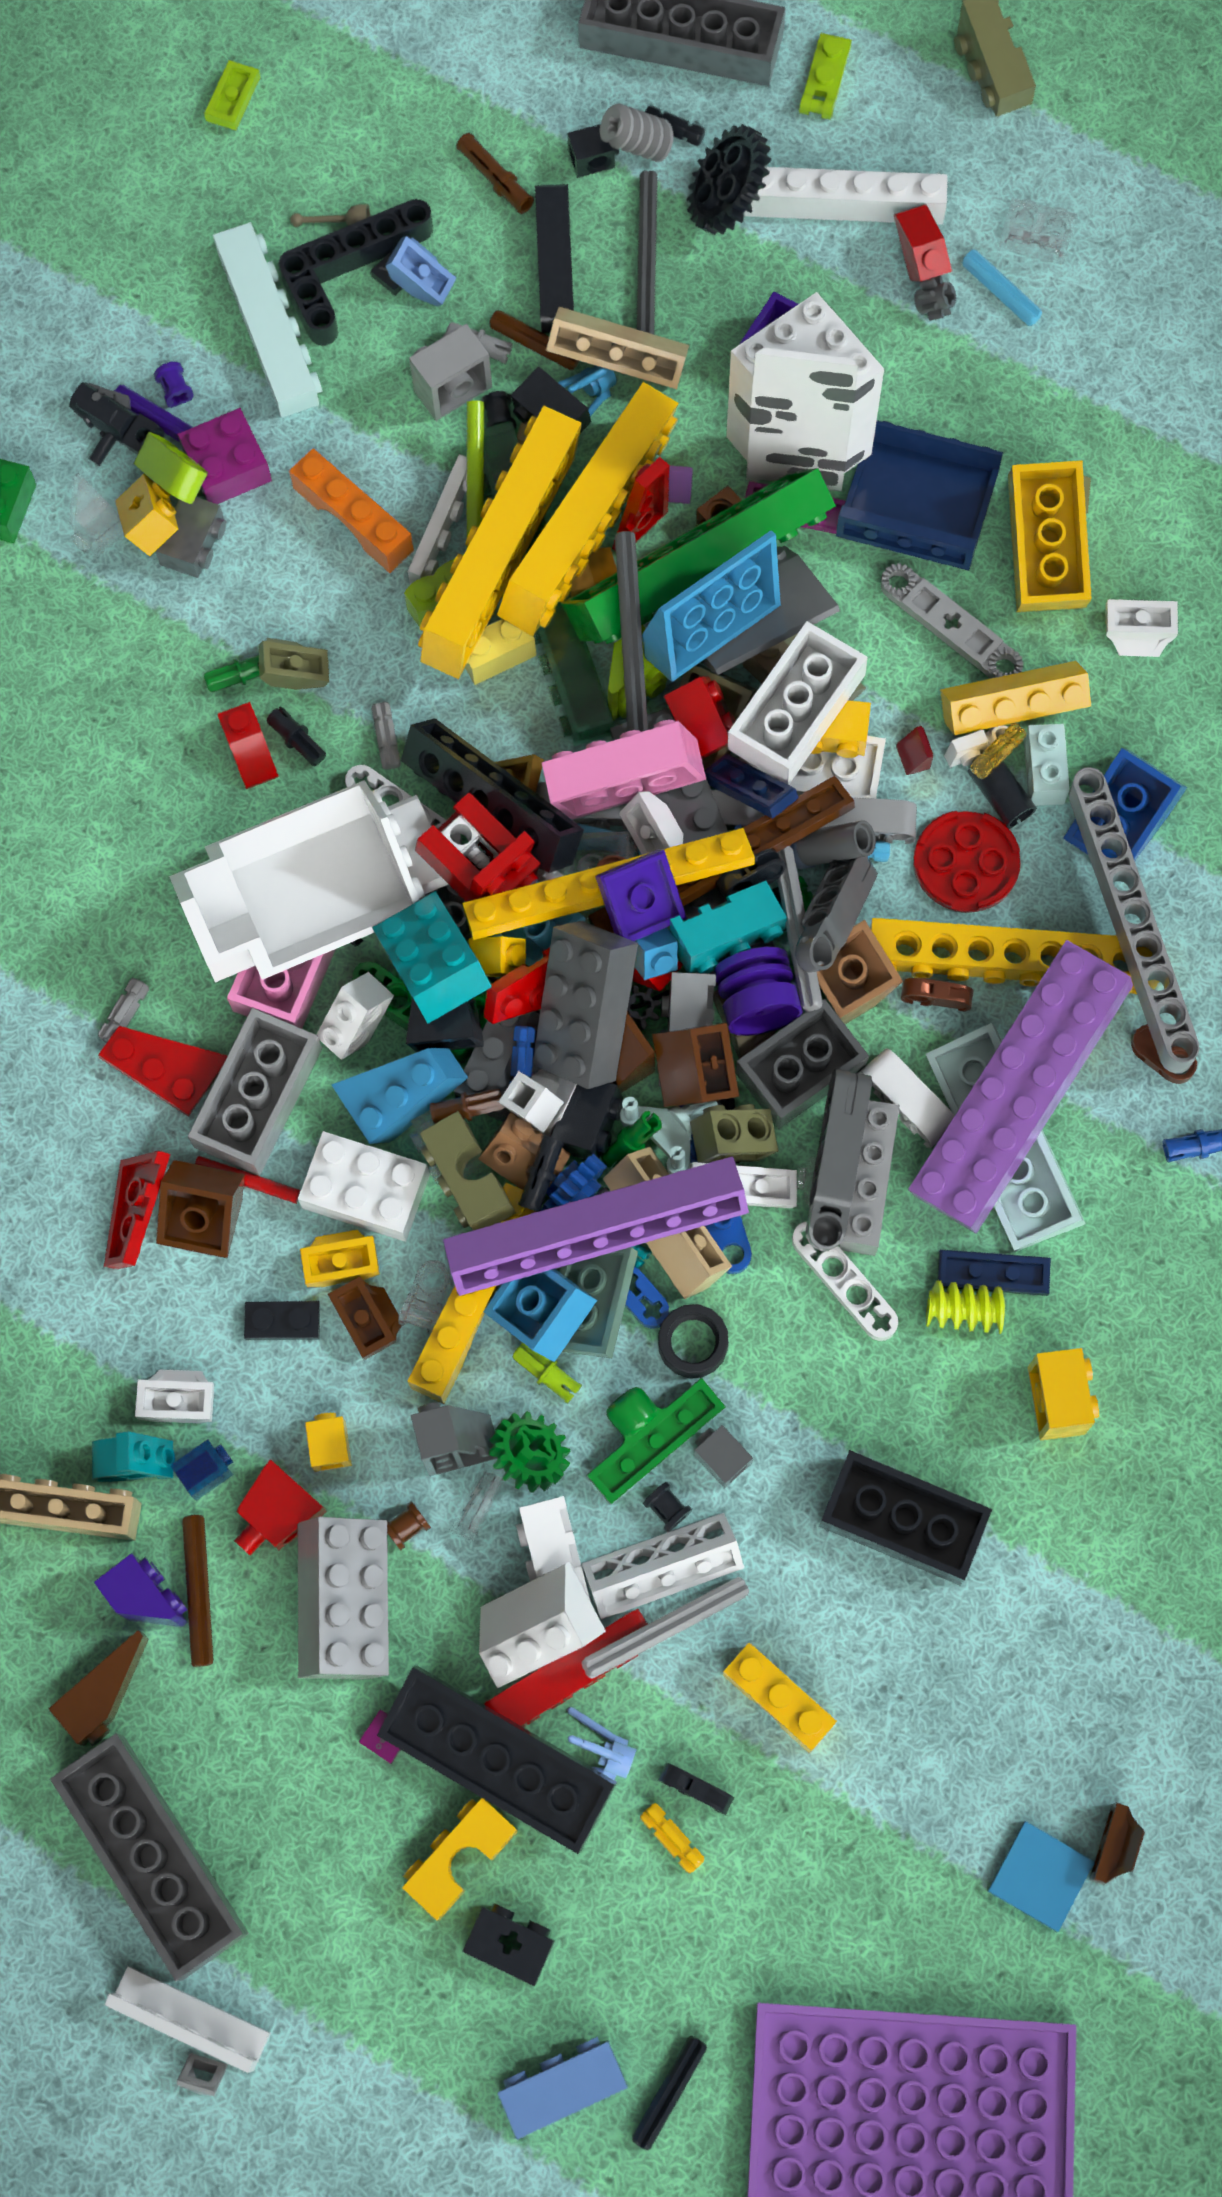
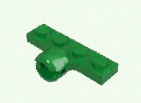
[586,1378,726,1504]

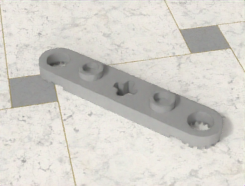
[881,563,1024,679]

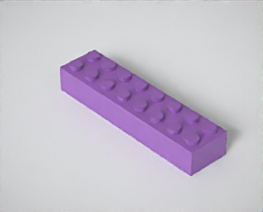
[908,940,1133,1234]

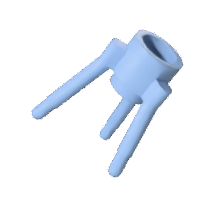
[567,1707,636,1780]

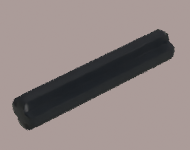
[632,2036,707,2150]

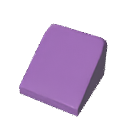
[668,465,693,504]

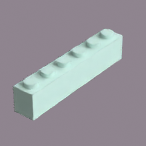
[213,222,322,418]

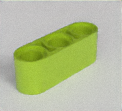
[133,432,208,504]

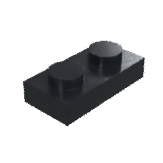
[244,1301,320,1340]

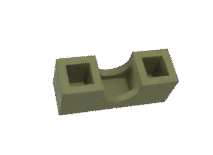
[420,1111,516,1230]

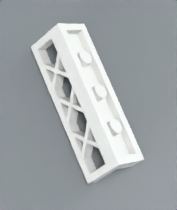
[582,1513,744,1620]
[104,1966,271,2073]

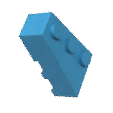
[332,1048,468,1144]

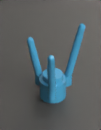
[558,365,617,417]

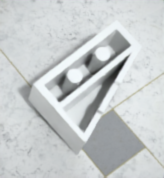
[516,1496,590,1600]

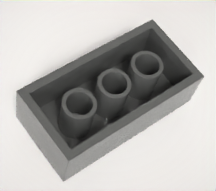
[533,920,638,1089]

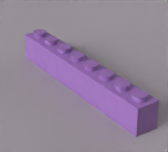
[443,1156,749,1296]

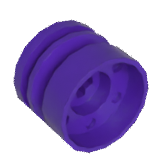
[713,947,803,1036]

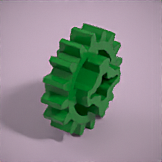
[489,1411,570,1493]

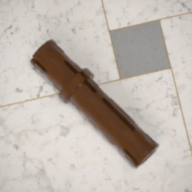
[456,132,534,214]

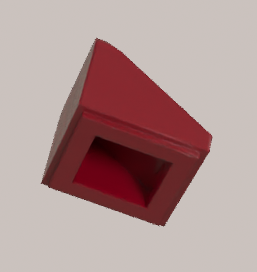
[896,726,934,775]

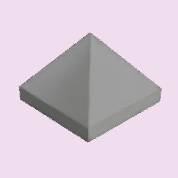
[176,2053,227,2096]

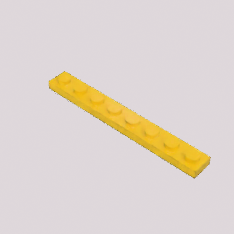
[462,828,755,940]

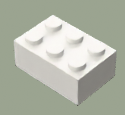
[298,1131,430,1242]

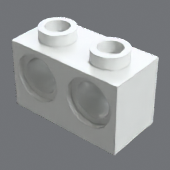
[316,972,394,1060]

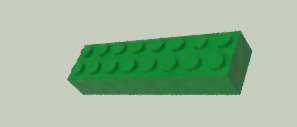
[562,468,836,644]

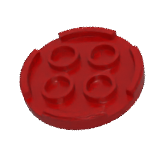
[914,810,1020,913]

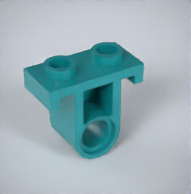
[92,1431,175,1482]

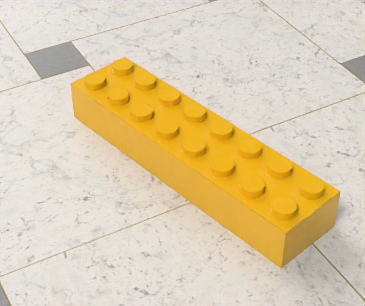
[497,382,679,637]
[418,406,582,679]

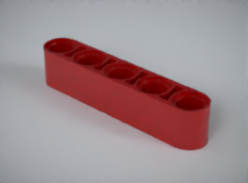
[484,1609,652,1727]

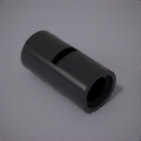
[967,751,1037,829]

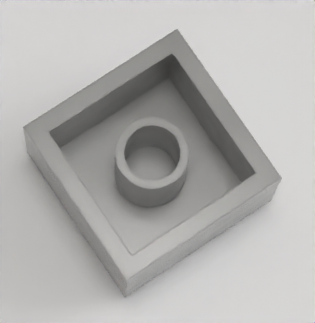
[409,324,492,421]

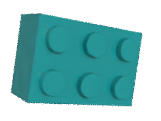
[372,891,492,1023]

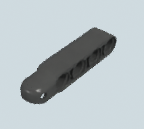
[795,856,878,973]
[806,1068,872,1251]

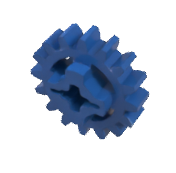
[541,1154,607,1211]

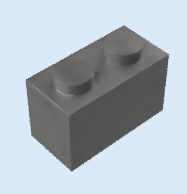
[155,497,226,578]

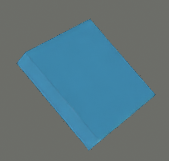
[988,1821,1095,1932]

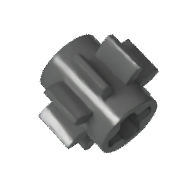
[914,275,956,321]

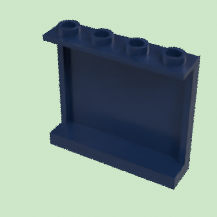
[836,420,1003,571]

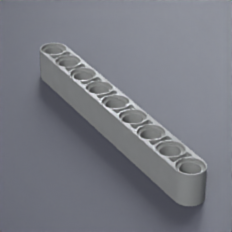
[1069,767,1200,1073]

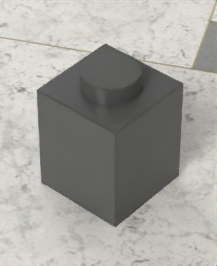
[694,1425,753,1489]

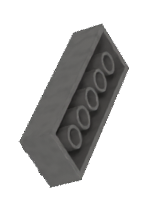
[578,0,786,86]
[50,1733,249,1981]

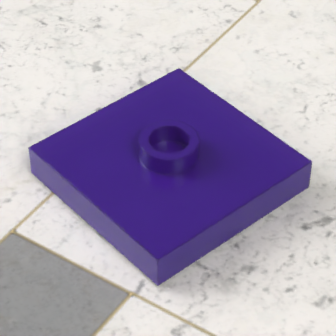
[595,849,687,941]

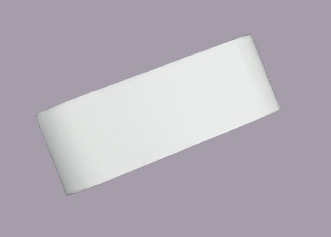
[858,1048,954,1148]

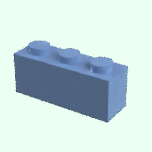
[498,2037,628,2139]

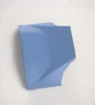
[385,236,456,307]

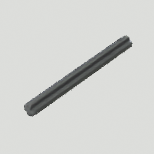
[636,170,657,335]
[615,531,648,732]

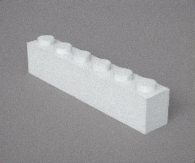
[744,167,948,225]

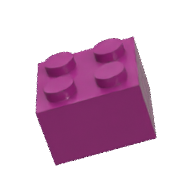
[178,408,272,504]

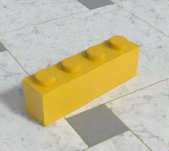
[940,661,1091,735]

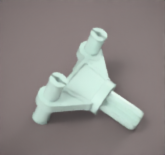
[620,1097,717,1174]

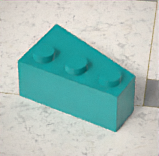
[669,881,787,974]

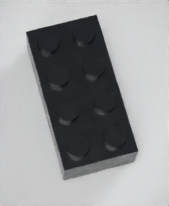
[819,1450,992,1586]

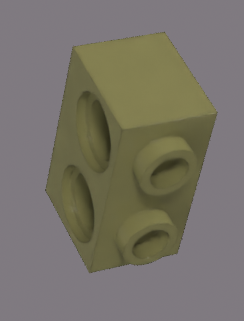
[690,1104,778,1163]

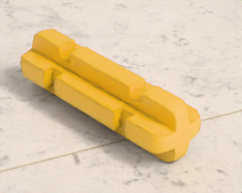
[640,1803,705,1874]

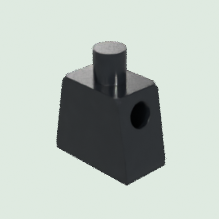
[406,997,484,1053]

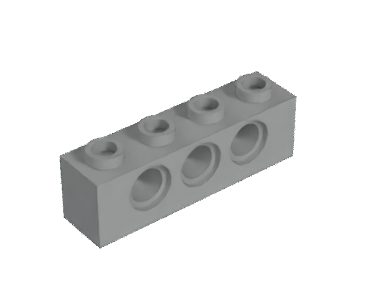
[839,1100,900,1256]

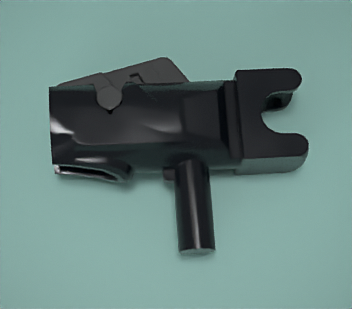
[69,382,165,466]

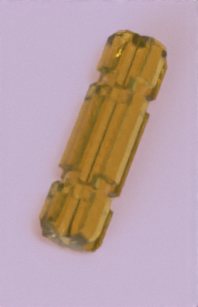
[970,723,1026,779]

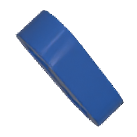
[625,1267,669,1329]

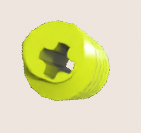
[926,1280,1005,1334]

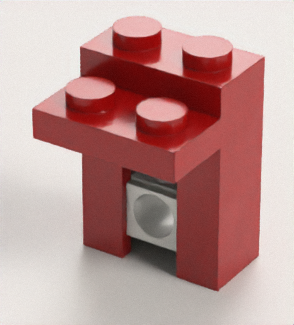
[415,792,541,902]

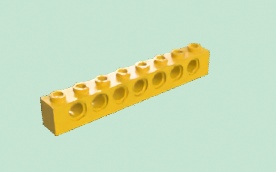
[870,918,1159,994]

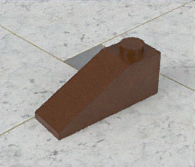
[48,1630,149,1746]

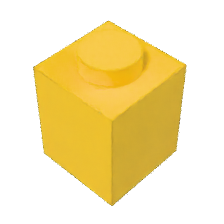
[469,936,526,977]
[305,1412,352,1472]

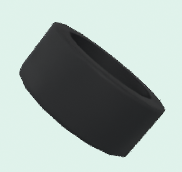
[658,1304,729,1378]

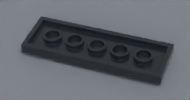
[377,1665,618,1854]

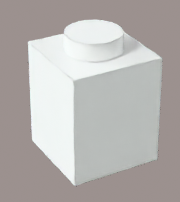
[498,1071,564,1133]

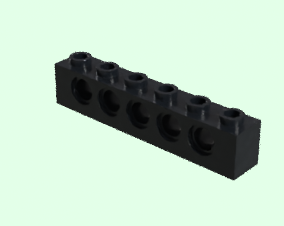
[401,718,584,873]

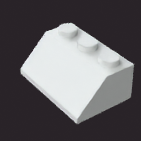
[479,1562,606,1688]

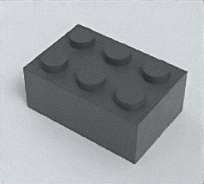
[735,999,869,1129]

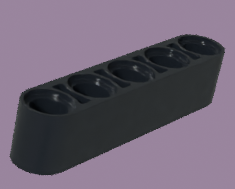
[535,184,574,333]

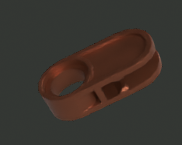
[901,978,974,1012]
[1131,1024,1197,1084]

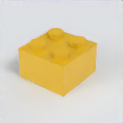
[1028,1348,1099,1441]

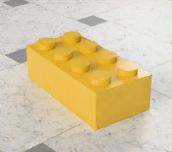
[1008,460,1092,612]

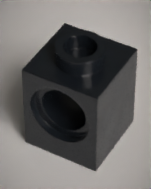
[567,124,619,178]

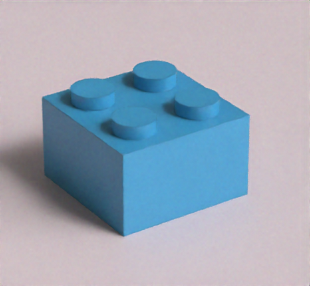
[483,1269,597,1362]

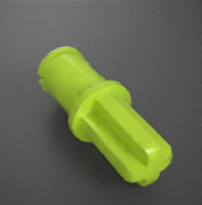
[512,1343,582,1404]

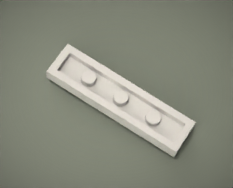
[408,454,467,584]

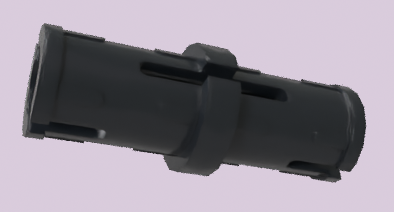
[518,1134,565,1212]

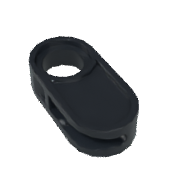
[716,848,786,901]
[658,1762,735,1815]

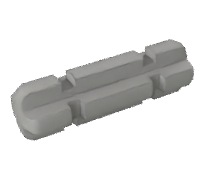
[371,702,401,770]
[98,978,149,1043]

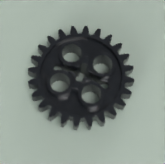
[686,124,772,235]

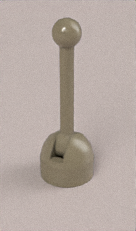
[290,204,371,227]

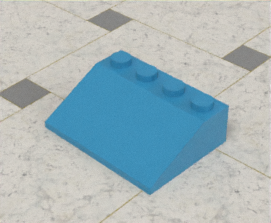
[642,530,781,682]

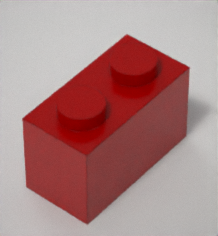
[664,676,736,759]

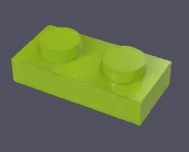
[204,60,261,130]

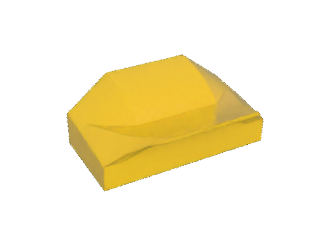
[300,1229,380,1287]

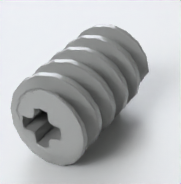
[600,103,673,162]

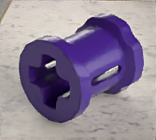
[154,361,194,408]

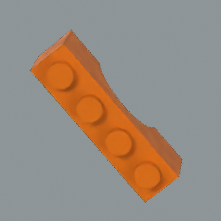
[289,448,414,573]

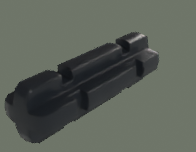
[645,105,705,146]

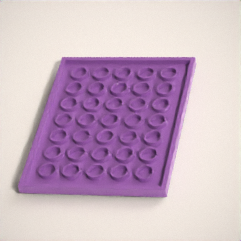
[747,2002,1077,2197]

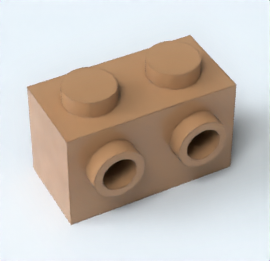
[478,1112,571,1190]

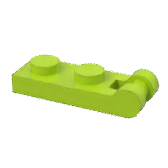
[799,33,852,120]

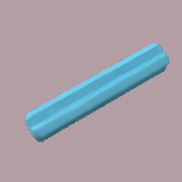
[962,249,1042,326]

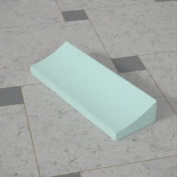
[926,1023,1086,1252]

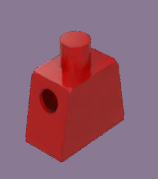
[234,1459,327,1556]

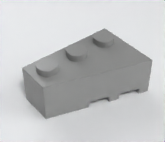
[659,972,716,1087]

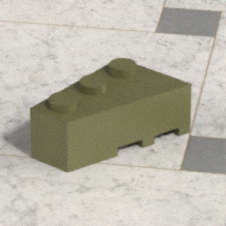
[954,0,1036,117]

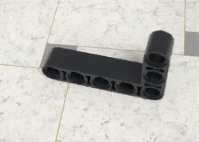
[279,199,433,346]

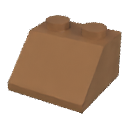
[817,920,903,1024]

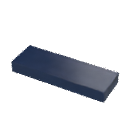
[704,753,799,819]
[937,1249,1051,1296]

